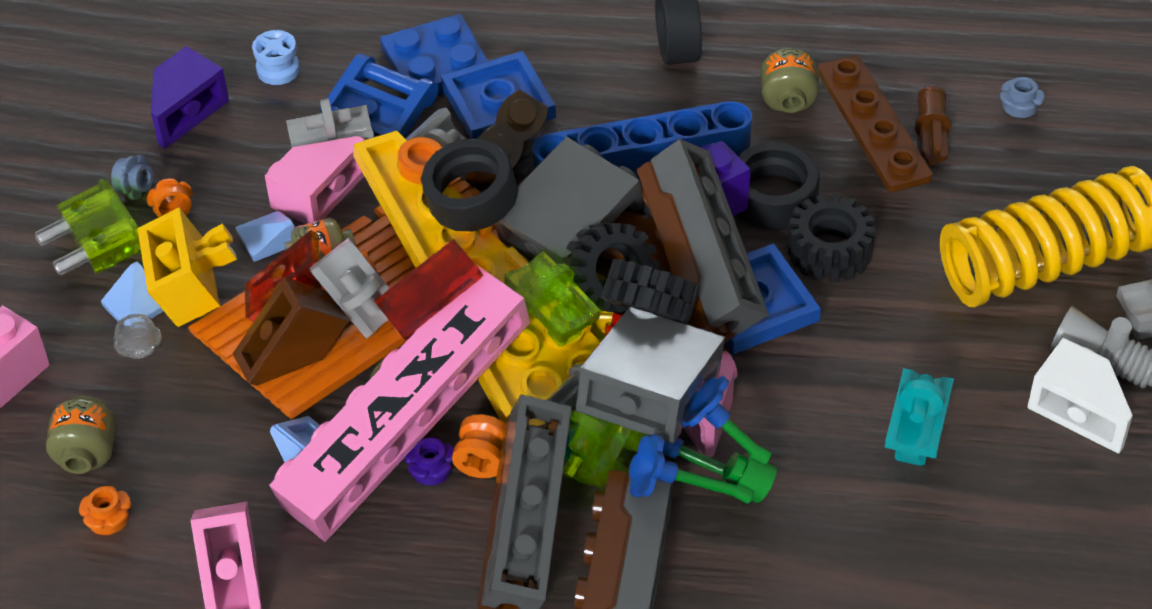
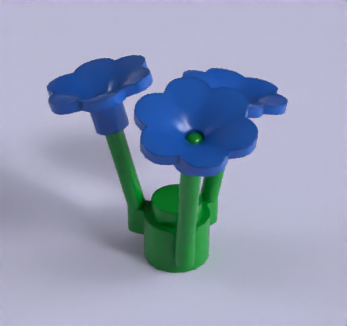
[629,376,777,504]

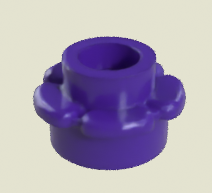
[405,437,454,485]

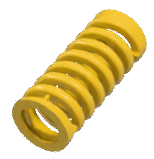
[940,166,1152,308]

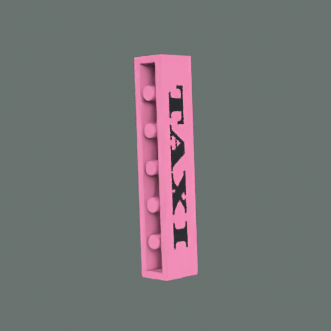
[269,266,530,542]

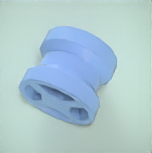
[252,30,300,85]

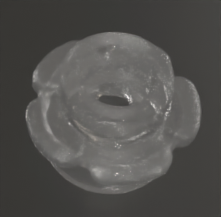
[113,314,162,359]

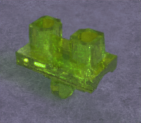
[504,251,601,346]
[562,411,650,490]

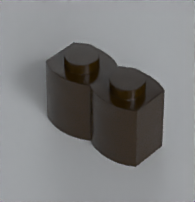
[465,90,548,192]

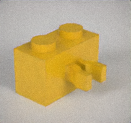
[137,208,237,327]

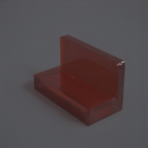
[374,239,483,341]

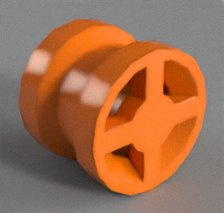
[452,414,505,478]

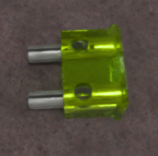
[35,179,141,276]

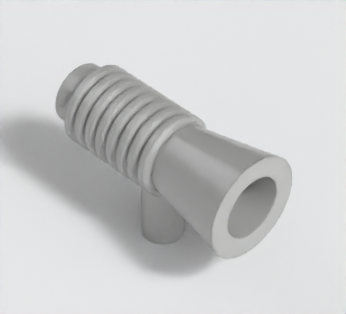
[1050,306,1152,388]

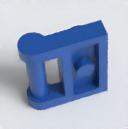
[319,53,438,138]

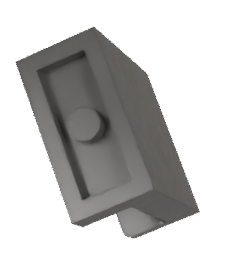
[495,137,645,286]
[576,307,725,443]

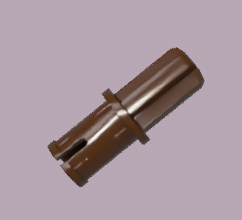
[915,86,951,166]

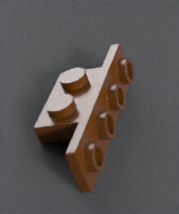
[817,55,932,192]

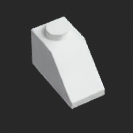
[1027,338,1133,454]

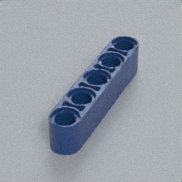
[532,101,752,180]

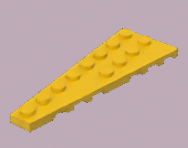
[353,131,601,426]

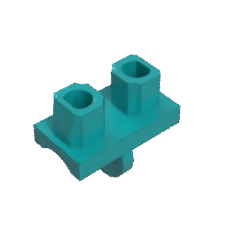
[884,368,954,466]

